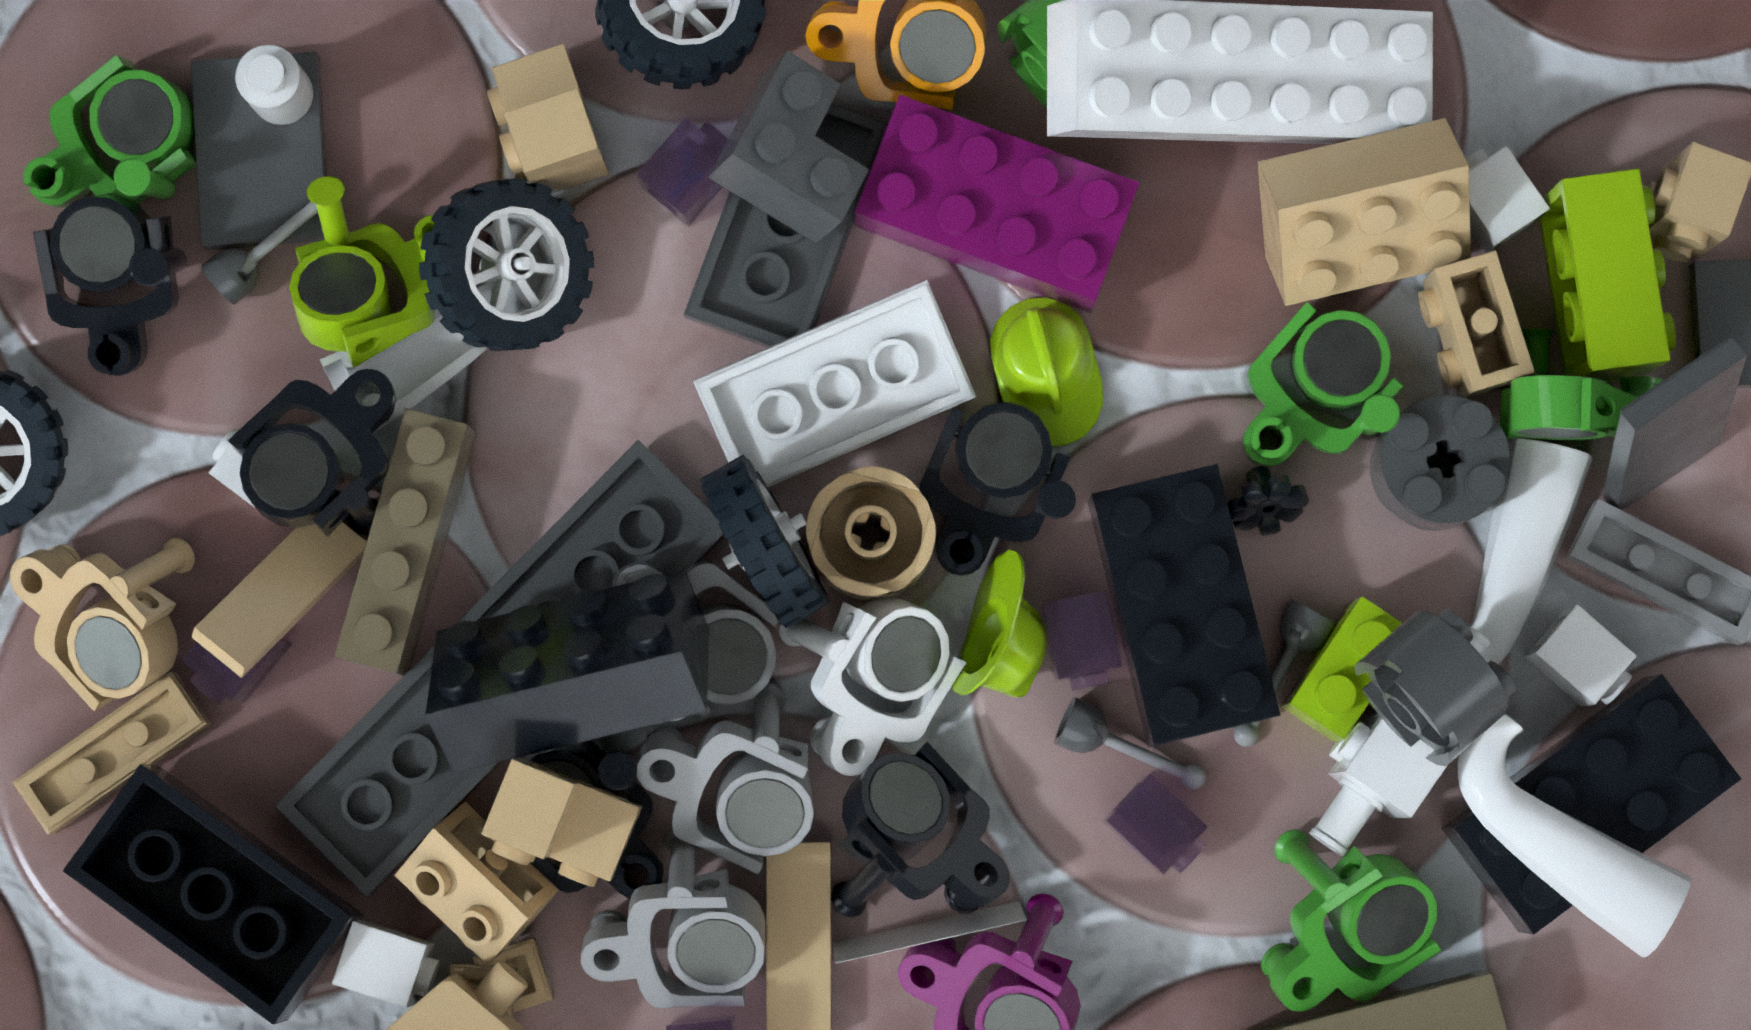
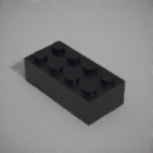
[1087,464,1281,748]
[425,569,709,773]
[1441,674,1741,935]
[63,764,364,1025]

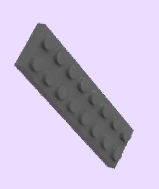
[276,440,725,897]

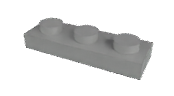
[1565,499,1751,645]

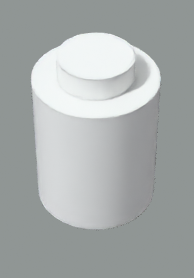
[235,45,313,125]

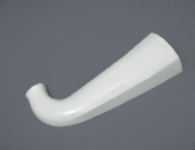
[320,219,544,434]
[1470,438,1593,664]
[1457,714,1691,958]

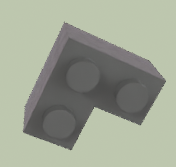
[708,50,869,243]

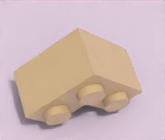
[487,43,609,194]
[481,757,642,887]

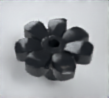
[1227,466,1309,536]

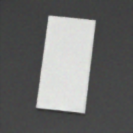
[693,279,976,488]

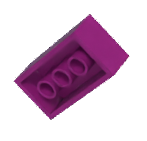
[855,95,1140,313]

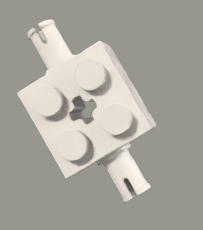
[1309,626,1491,857]

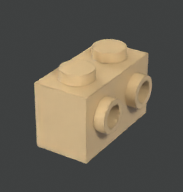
[1646,142,1751,262]
[1418,250,1535,399]
[394,802,559,965]

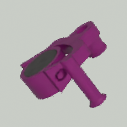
[897,893,1081,1030]

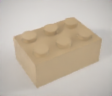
[1257,118,1471,306]

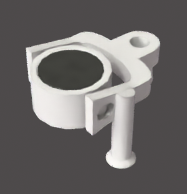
[779,596,967,776]

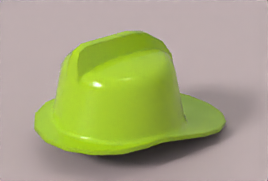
[990,297,1104,446]
[952,549,1047,698]

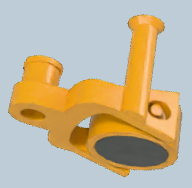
[805,0,988,110]

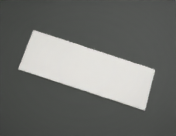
[833,901,1027,964]

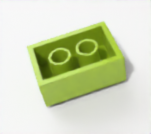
[1539,169,1676,383]

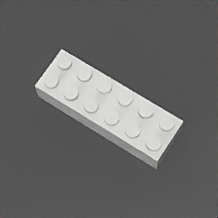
[1047,0,1433,144]

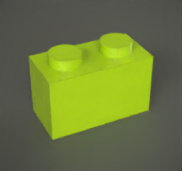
[1281,596,1402,742]

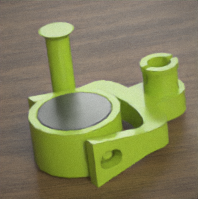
[289,176,435,368]

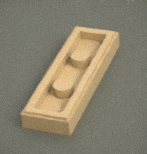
[192,522,367,678]
[12,671,211,835]
[766,842,831,1030]

